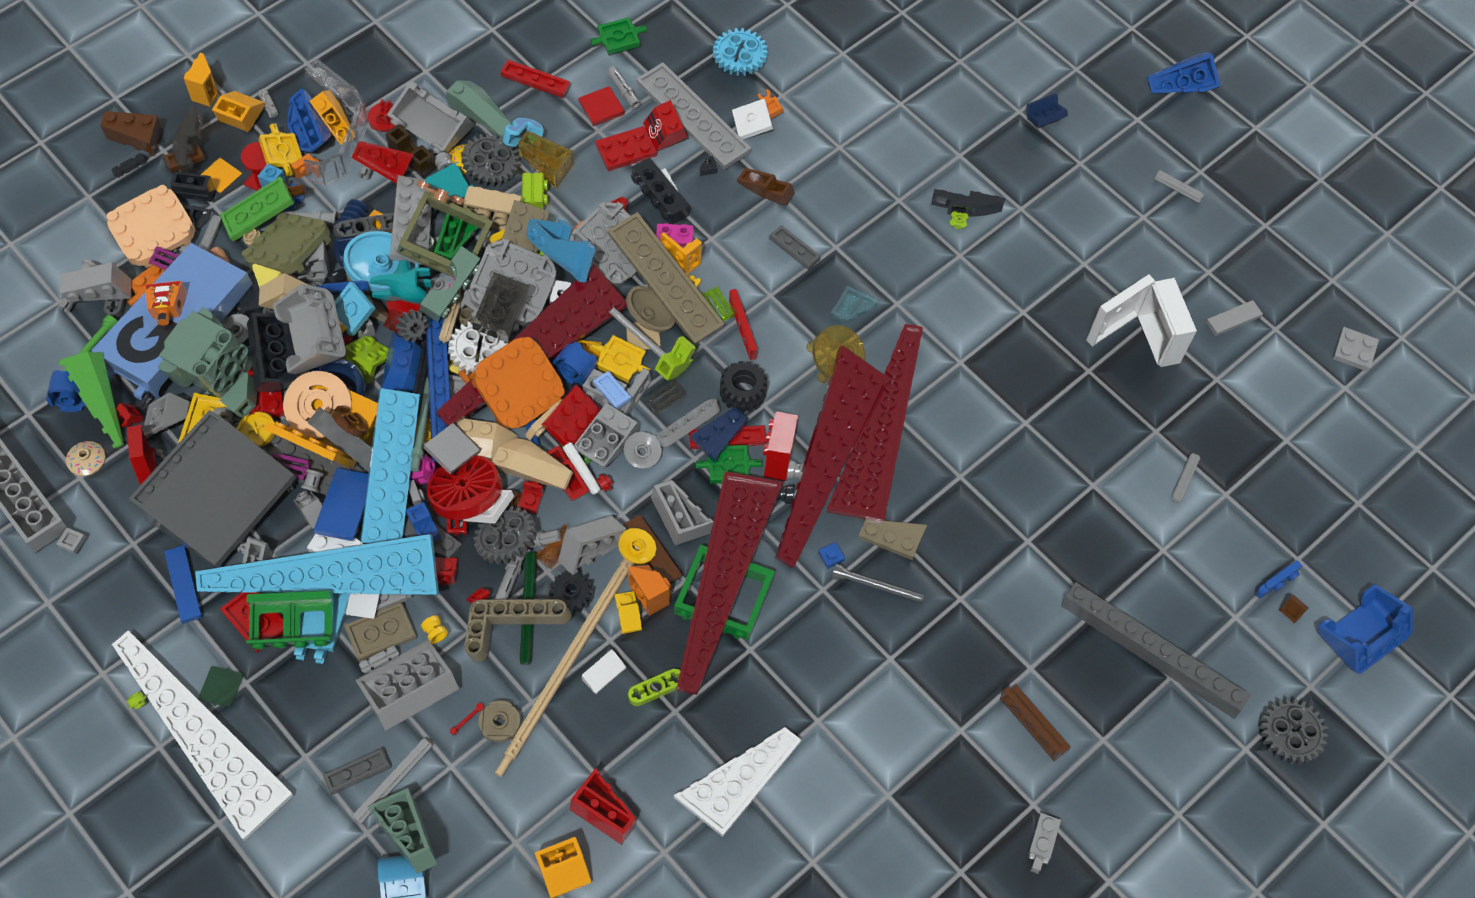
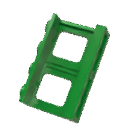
[246,591,334,650]

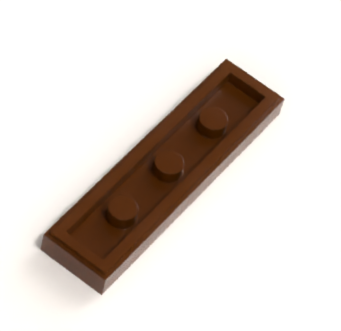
[623,515,682,584]

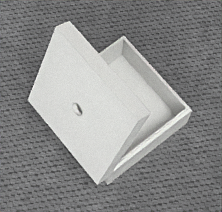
[1087,275,1197,367]

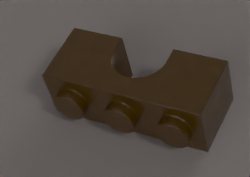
[385,124,436,178]

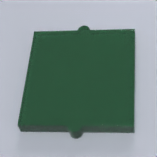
[198,666,244,708]

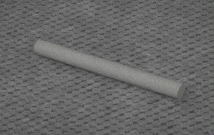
[609,307,666,358]

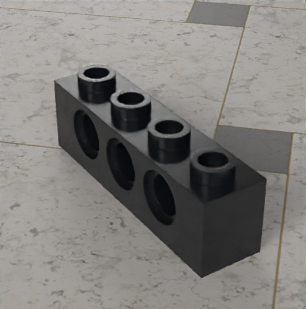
[631,157,689,225]

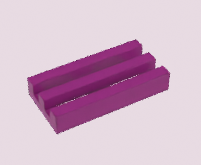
[149,246,179,270]
[272,453,311,481]

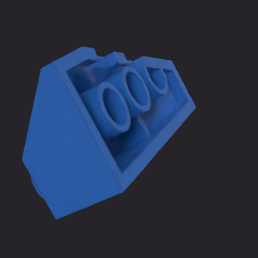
[1147,52,1221,93]

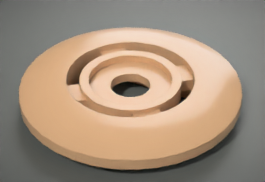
[283,371,352,439]

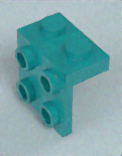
[425,164,474,205]

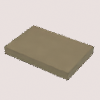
[344,602,417,662]

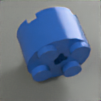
[552,342,598,386]
[46,370,86,412]

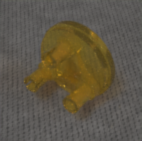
[806,325,865,384]

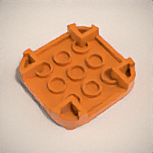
[471,337,564,429]

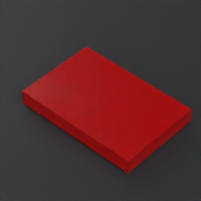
[220,593,283,653]

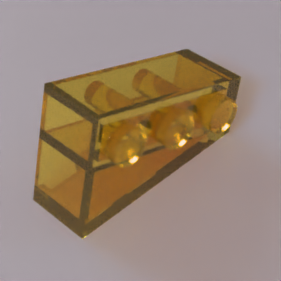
[518,130,574,188]

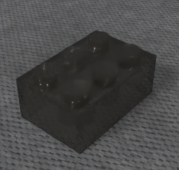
[472,272,529,343]

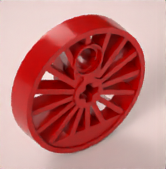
[427,456,502,520]

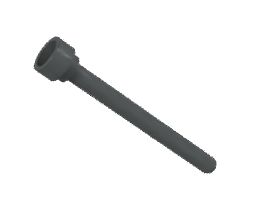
[831,563,925,602]

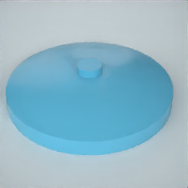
[343,231,418,292]

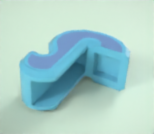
[502,118,544,147]

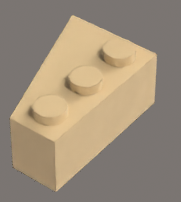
[258,273,308,310]

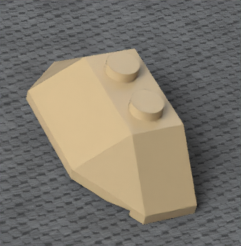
[455,419,518,462]

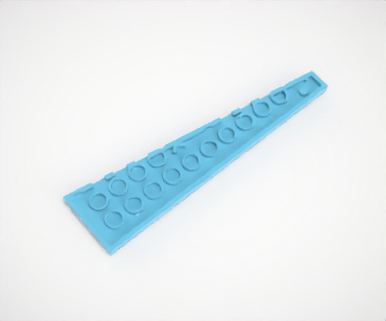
[195,534,439,595]

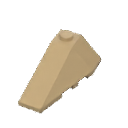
[492,437,573,490]

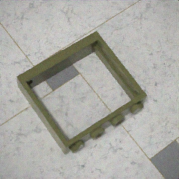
[397,191,493,278]

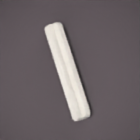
[563,443,601,495]

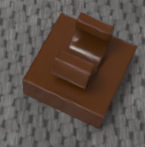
[1280,595,1309,623]

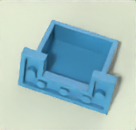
[526,218,595,282]

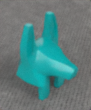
[370,260,431,304]

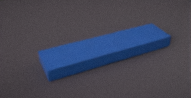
[164,546,202,624]

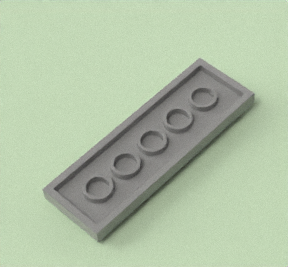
[389,175,432,265]

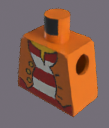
[145,281,187,326]

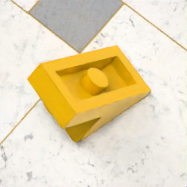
[615,591,642,634]

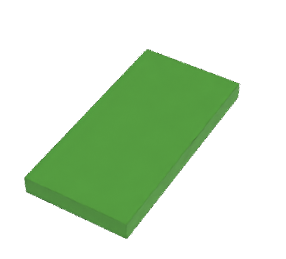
[220,176,294,242]

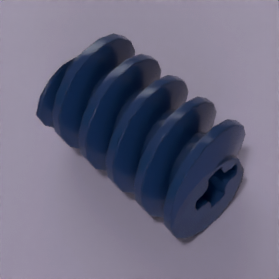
[334,199,370,233]

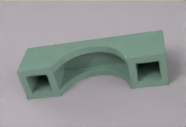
[419,246,480,322]

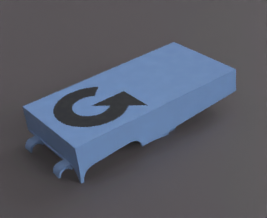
[91,243,253,400]

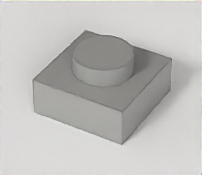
[56,528,86,554]

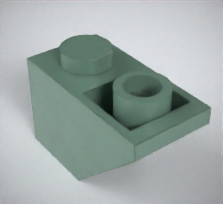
[220,372,257,419]

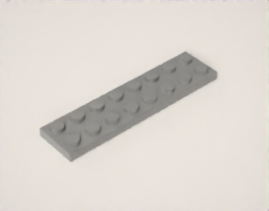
[636,63,751,170]

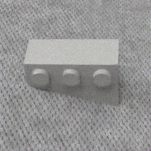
[288,241,330,282]
[60,262,131,302]
[651,480,714,545]
[558,516,626,575]

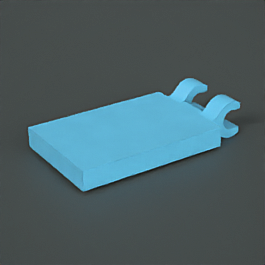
[294,594,350,664]

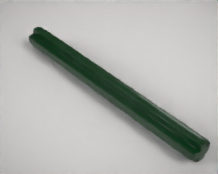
[519,552,536,665]

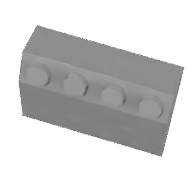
[356,640,459,731]

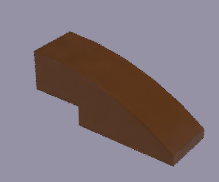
[737,168,795,206]

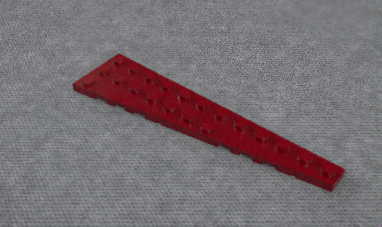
[437,264,627,427]
[826,324,923,523]
[775,345,887,568]
[677,471,783,695]

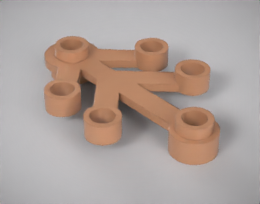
[416,180,464,205]

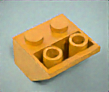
[184,53,218,107]
[212,91,266,132]
[535,837,592,898]

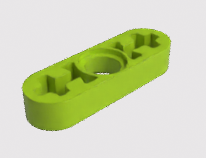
[628,669,680,706]

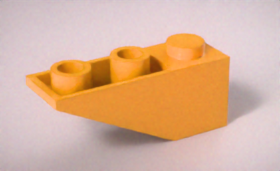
[309,90,355,145]

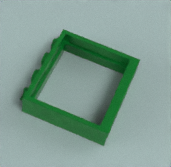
[674,545,775,641]

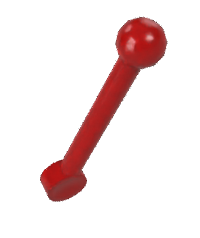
[450,703,484,735]

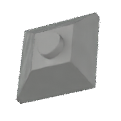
[143,392,189,438]

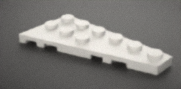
[674,727,801,837]

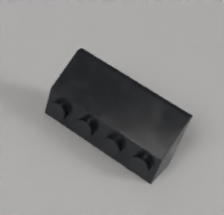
[247,313,299,392]

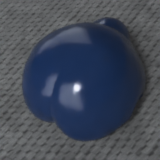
[319,358,367,398]

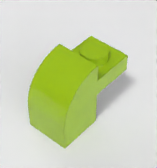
[655,336,696,381]

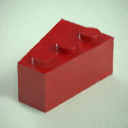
[570,768,636,845]

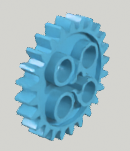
[713,28,768,76]

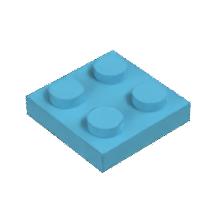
[334,282,376,336]

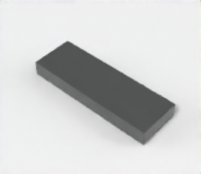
[769,225,821,270]
[323,748,391,796]

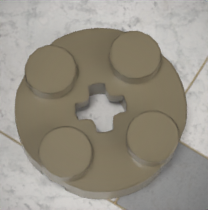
[478,700,521,743]

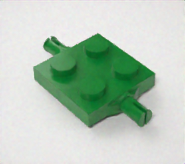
[590,17,647,55]
[696,445,762,484]

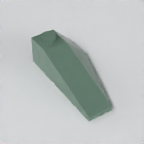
[446,80,512,137]

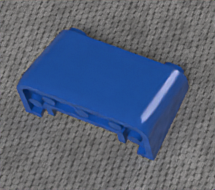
[1318,584,1413,674]

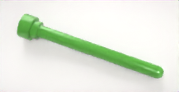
[63,315,118,371]

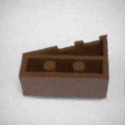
[100,111,163,157]

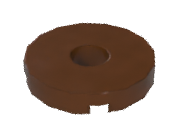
[332,405,368,437]

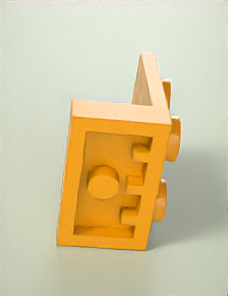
[660,232,702,274]

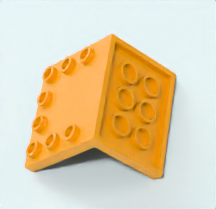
[264,386,378,469]

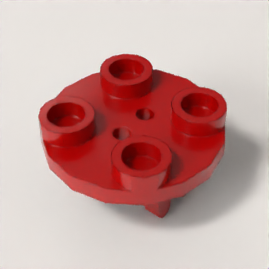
[368,99,395,132]

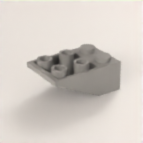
[574,403,639,468]

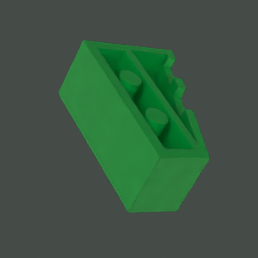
[434,213,480,260]

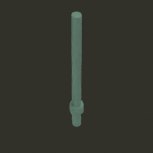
[411,378,429,472]

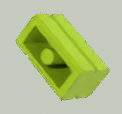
[522,173,548,209]

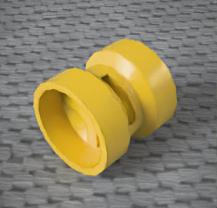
[421,615,448,644]

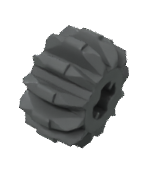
[396,309,429,342]

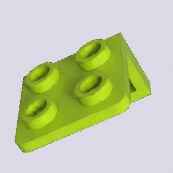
[341,336,389,384]

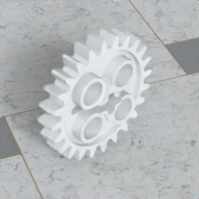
[448,320,508,375]

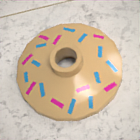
[66,441,106,476]

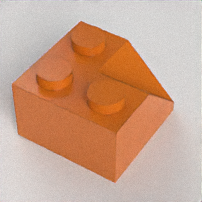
[628,565,671,616]

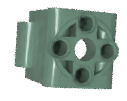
[158,307,252,398]

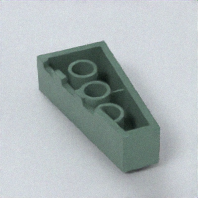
[368,788,437,874]

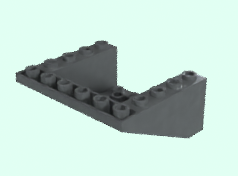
[128,410,296,568]

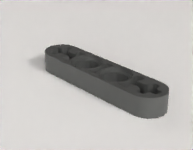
[333,213,394,238]

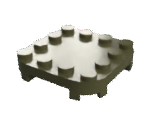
[241,213,331,274]

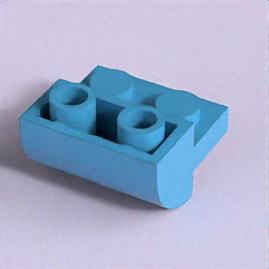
[378,855,426,898]

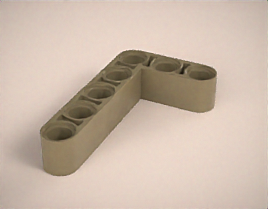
[465,599,571,662]

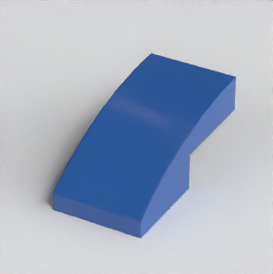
[406,502,441,542]

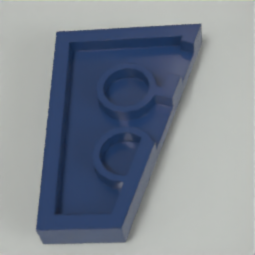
[691,407,747,463]

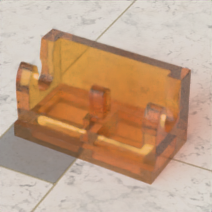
[536,525,567,569]

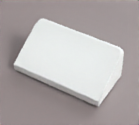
[582,650,626,694]

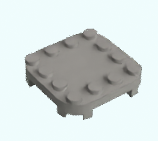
[569,202,637,288]
[469,239,556,326]

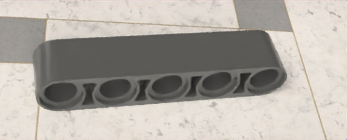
[307,407,372,470]

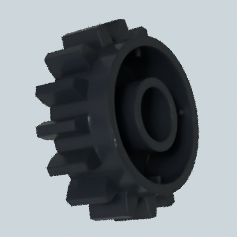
[549,571,593,614]

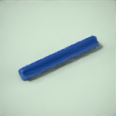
[311,280,369,294]

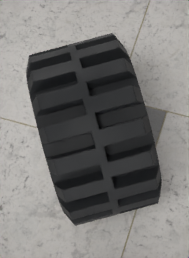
[720,361,768,413]

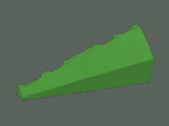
[58,351,124,448]

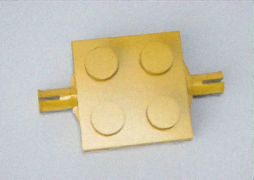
[259,123,302,176]
[591,335,651,383]

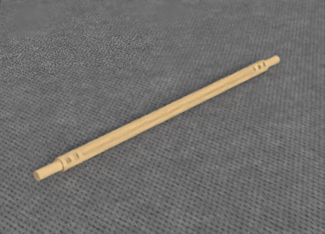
[495,544,641,777]

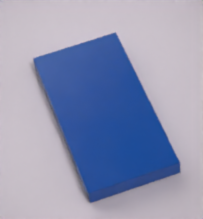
[314,468,369,542]

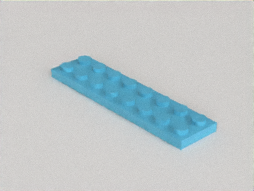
[360,388,420,544]

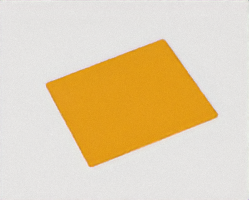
[201,158,242,193]

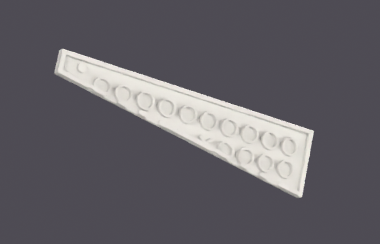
[112,631,293,841]

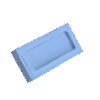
[593,371,631,410]

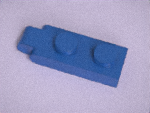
[1256,560,1303,598]

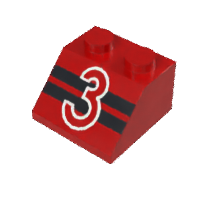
[643,100,688,152]

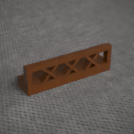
[1000,685,1071,761]

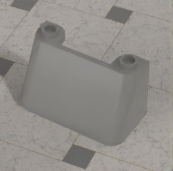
[387,80,474,154]
[273,284,346,374]

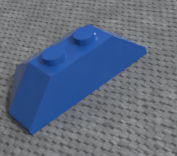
[287,88,332,152]
[380,331,422,393]

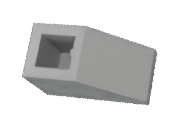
[293,491,322,529]

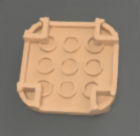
[107,185,196,268]

